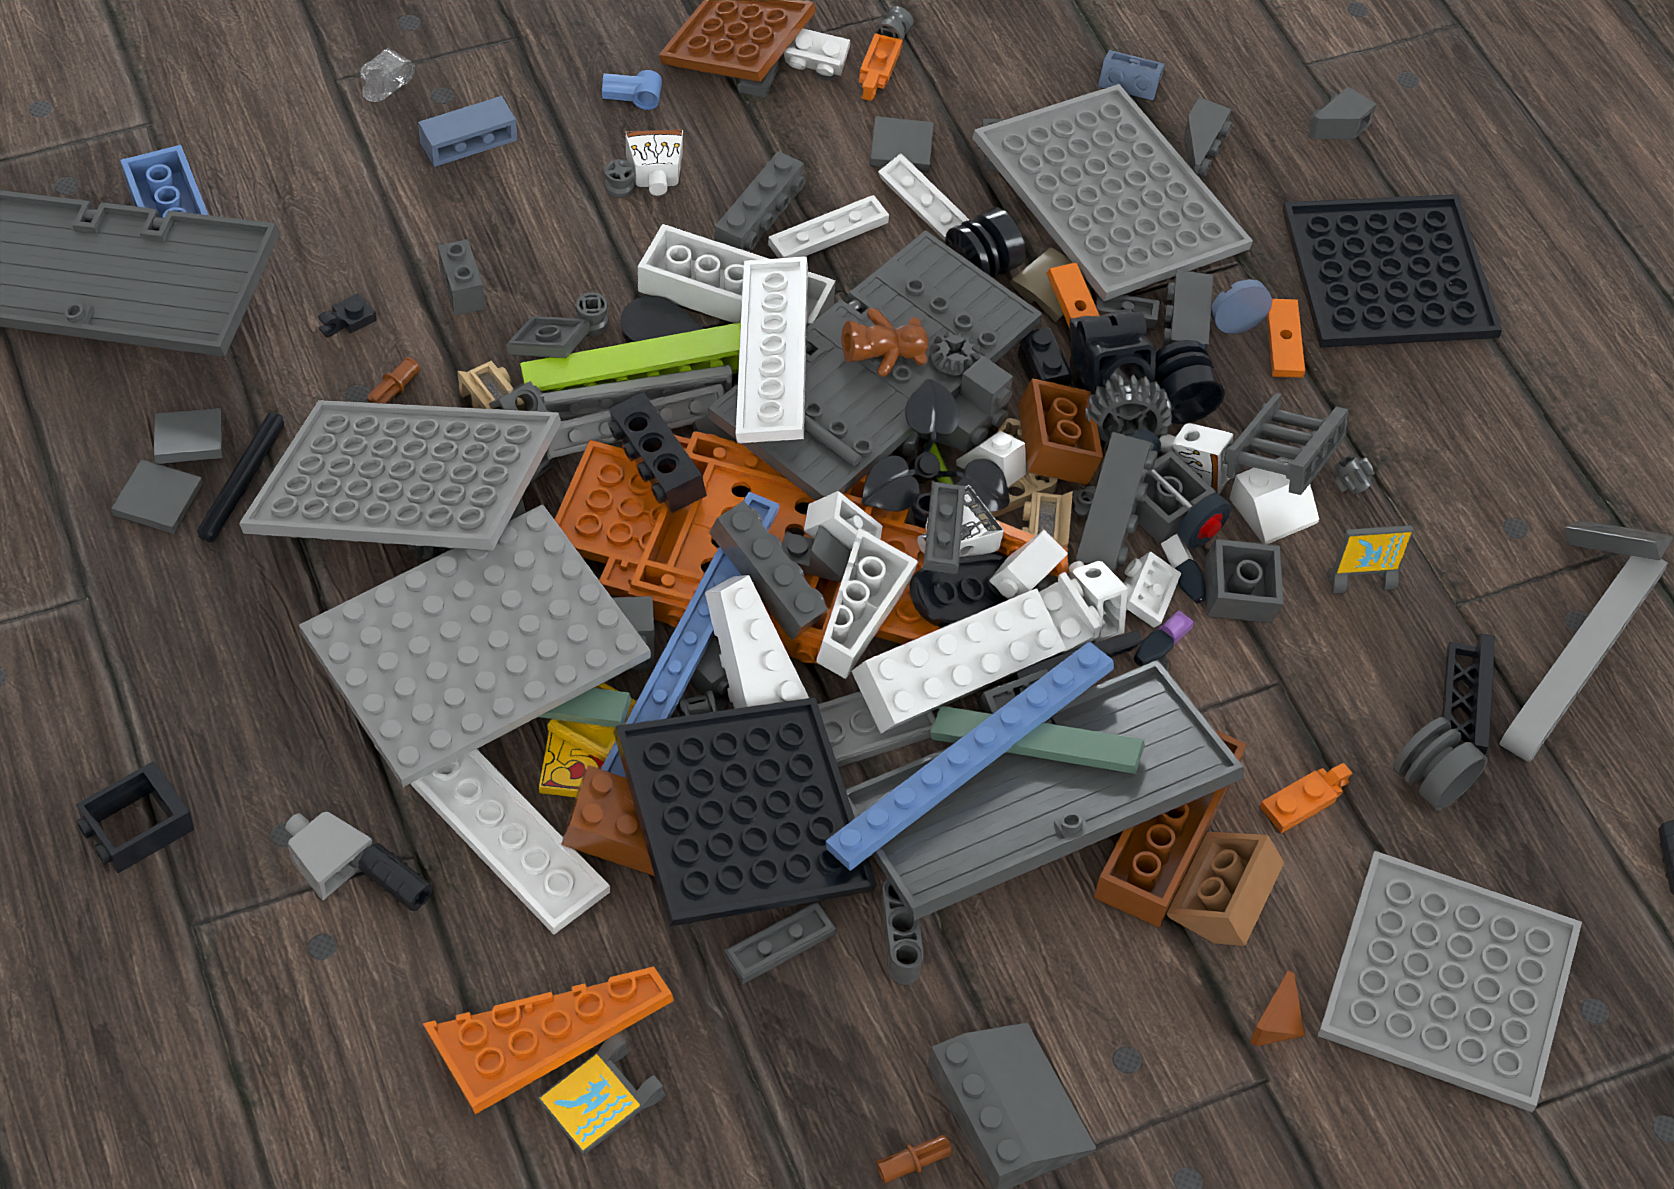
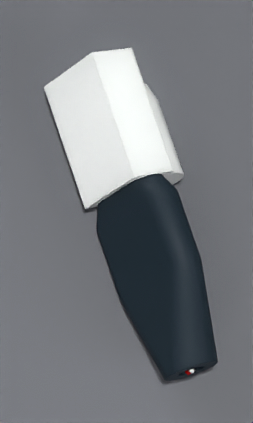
[1161,534,1206,603]

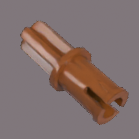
[367,357,421,404]
[875,1135,952,1184]

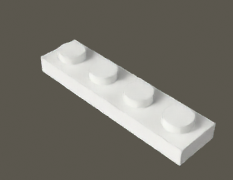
[878,154,969,241]
[768,195,889,258]

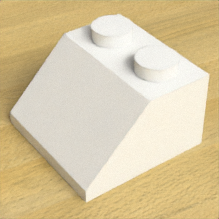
[1229,457,1319,544]

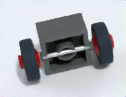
[1130,429,1231,548]

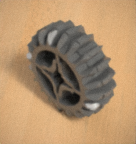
[1085,374,1172,448]

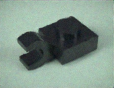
[318,293,377,338]

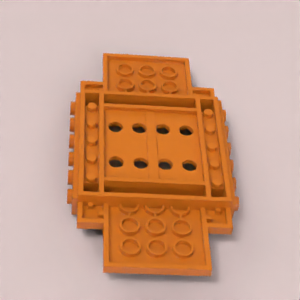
[554,431,941,665]

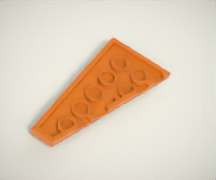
[423,966,674,1115]

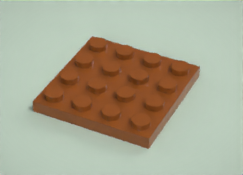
[659,0,816,82]

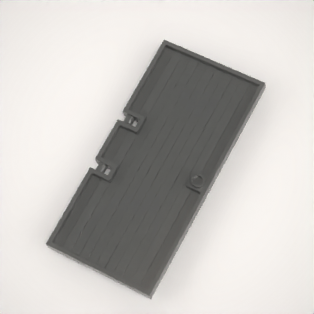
[0,190,280,357]
[708,230,1042,501]
[846,660,1244,921]

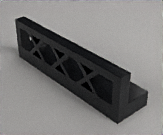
[1442,633,1495,755]

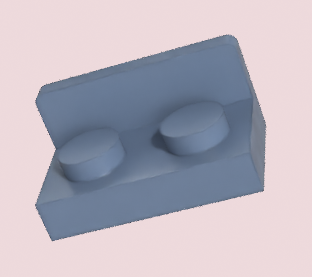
[1098,50,1165,100]

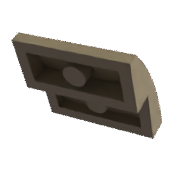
[1009,247,1094,322]

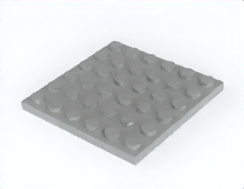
[1318,850,1582,1113]

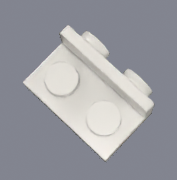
[783,29,850,76]
[1124,551,1181,628]
[1039,572,1102,654]

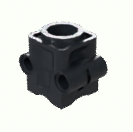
[1070,309,1156,394]

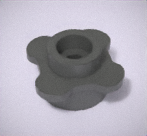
[1070,486,1096,518]

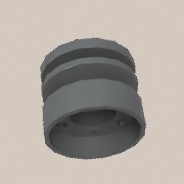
[1393,717,1488,810]

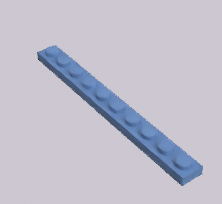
[601,492,779,778]
[825,641,1114,871]

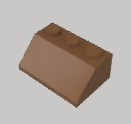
[1167,832,1284,946]

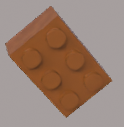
[1018,378,1103,485]
[561,765,655,876]

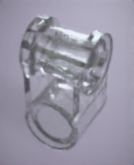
[360,48,415,102]

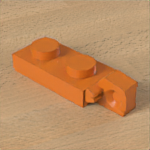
[859,33,903,101]
[1260,763,1352,833]

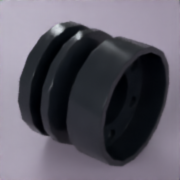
[945,207,1026,279]
[1155,340,1225,424]

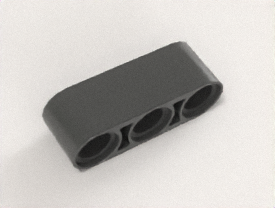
[880,879,924,985]

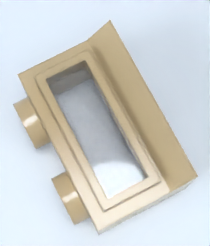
[458,360,525,411]
[1022,491,1073,548]

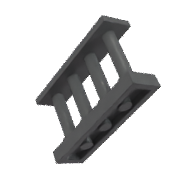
[1224,393,1348,495]

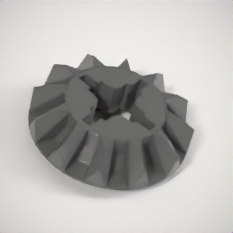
[929,331,981,375]

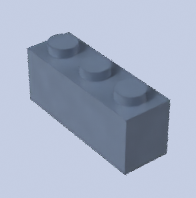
[418,96,517,167]

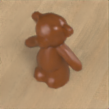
[841,307,929,377]

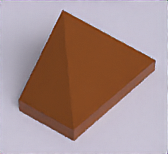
[1250,971,1305,1046]

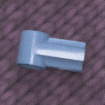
[602,70,662,110]

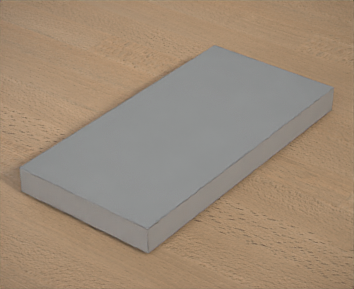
[818,691,936,767]

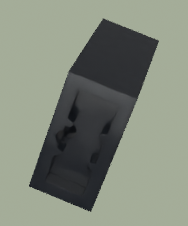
[76,761,195,873]

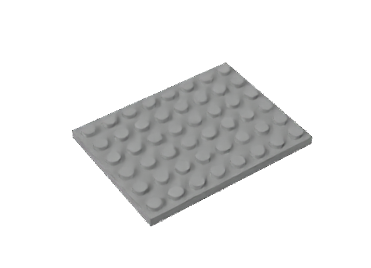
[973,84,1253,301]
[240,400,561,550]
[299,505,651,787]

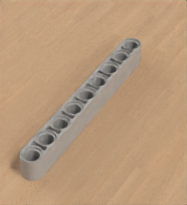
[1499,556,1668,763]

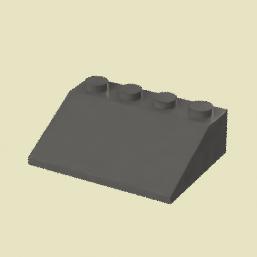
[928,1023,1097,1189]

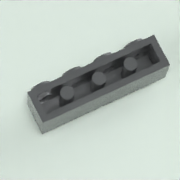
[715,151,805,252]
[1076,432,1157,571]
[709,501,828,640]

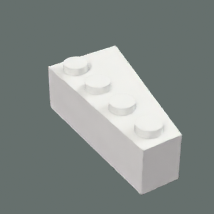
[816,528,918,679]
[705,575,809,709]

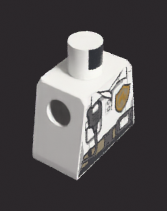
[917,485,1004,558]

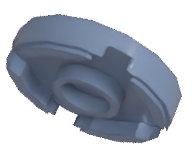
[1211,279,1272,334]

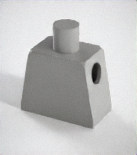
[285,812,372,900]

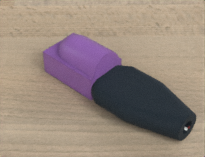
[1134,610,1194,667]

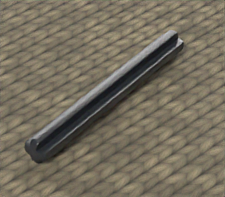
[197,412,284,543]

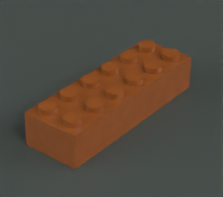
[1094,730,1247,928]

